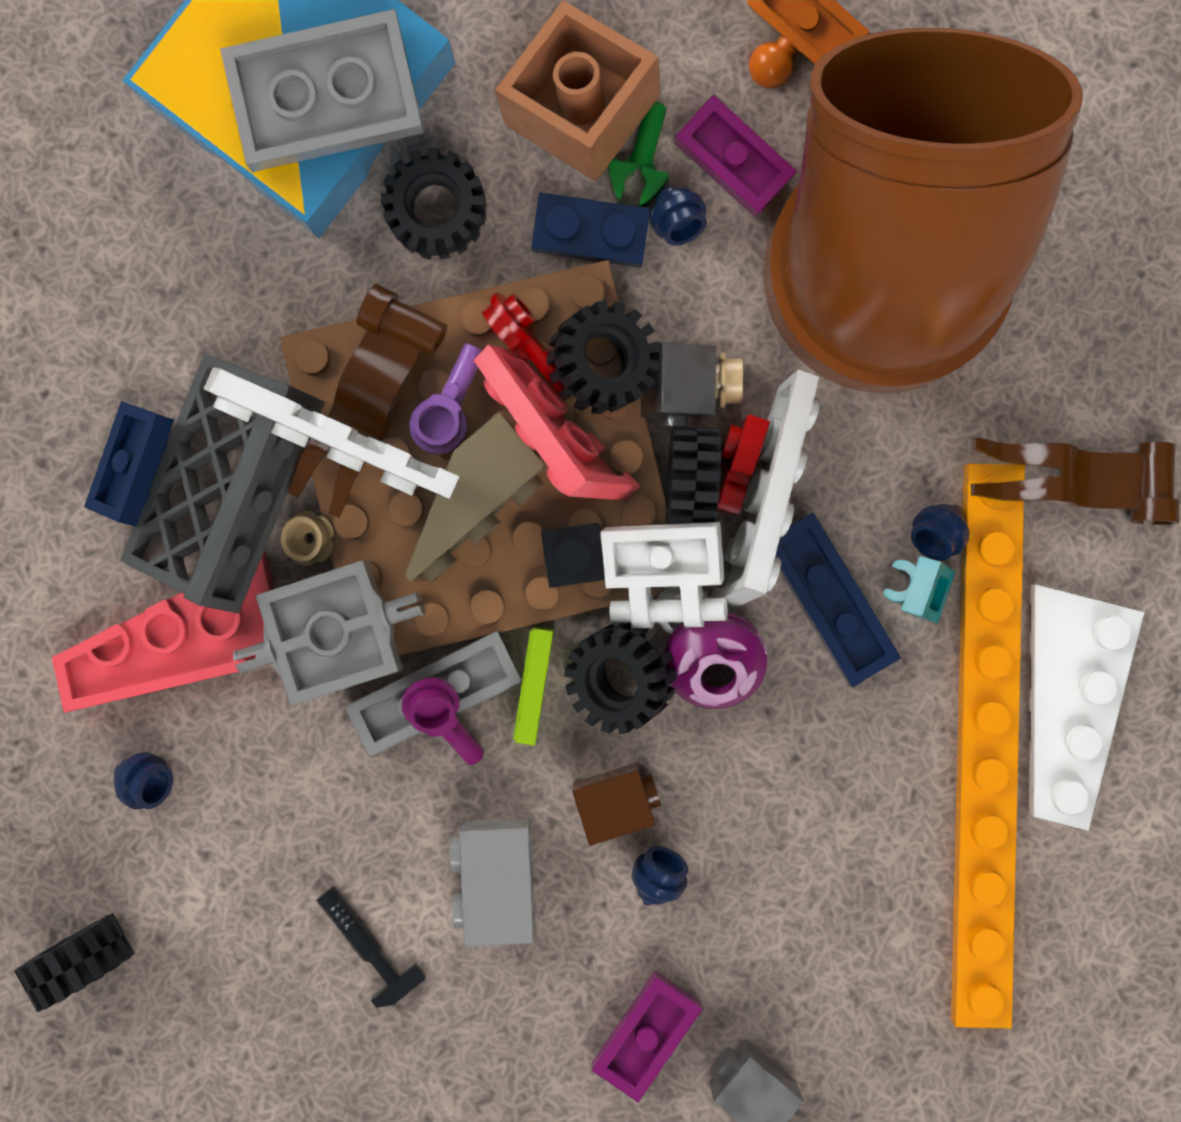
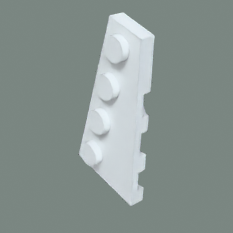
[204,367,460,499]
[710,369,820,611]
[1028,584,1144,831]

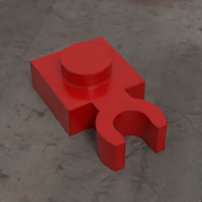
[717,414,770,516]

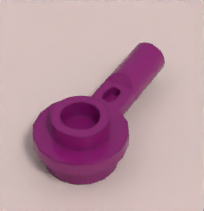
[401,678,484,765]

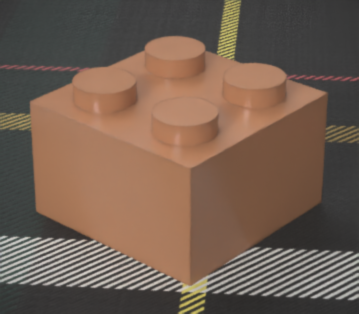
[495,0,661,182]

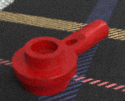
[482,292,565,393]

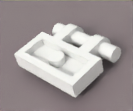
[601,522,728,629]

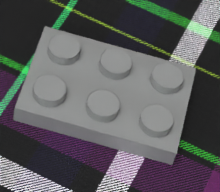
[220,9,424,172]

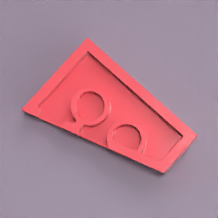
[473,344,641,501]

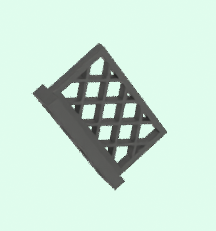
[120,353,325,614]

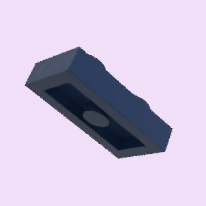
[531,192,651,268]
[84,401,174,527]

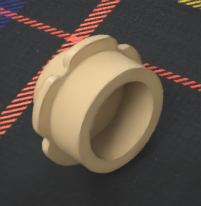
[715,352,743,408]
[281,510,335,566]

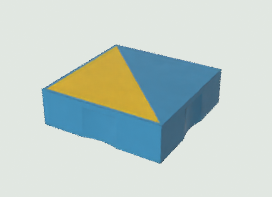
[122,0,455,238]

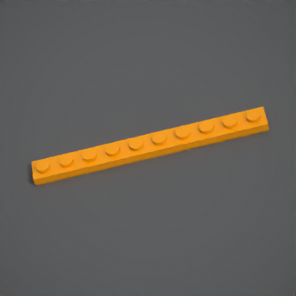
[951,463,1025,1029]

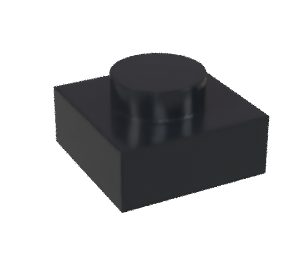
[541,523,605,588]

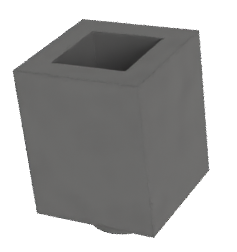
[641,342,716,429]
[709,1039,804,1122]

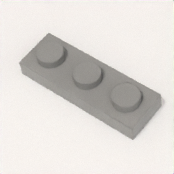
[345,631,523,757]

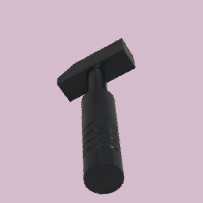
[316,885,426,1008]

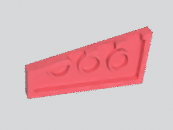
[52,551,274,713]

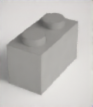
[450,818,536,947]

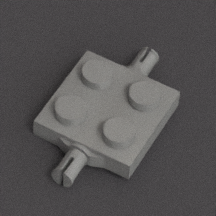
[233,560,426,706]

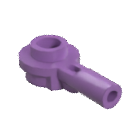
[409,343,482,455]

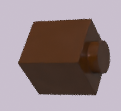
[572,763,662,846]

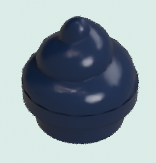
[650,185,707,246]
[911,504,970,561]
[113,752,173,810]
[631,846,688,906]

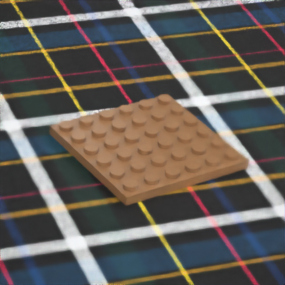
[280,260,667,656]

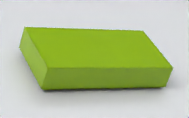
[513,626,555,746]

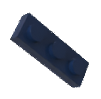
[775,512,901,687]

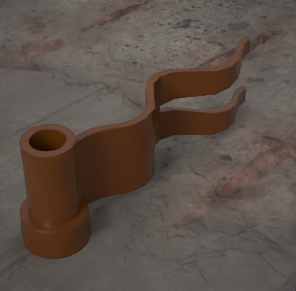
[287,283,447,518]
[971,438,1180,525]

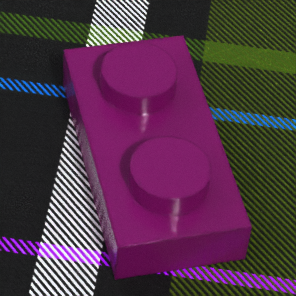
[674,94,797,218]
[592,971,703,1103]

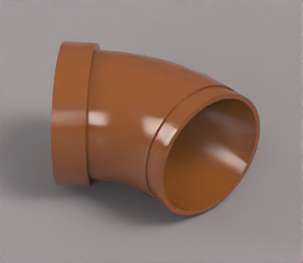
[764,28,1083,393]

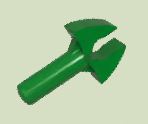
[609,101,669,207]

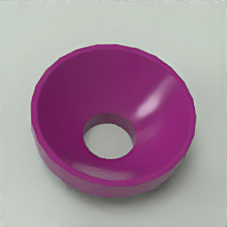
[664,612,767,709]

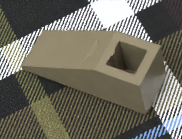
[405,412,547,583]

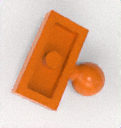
[747,0,871,88]

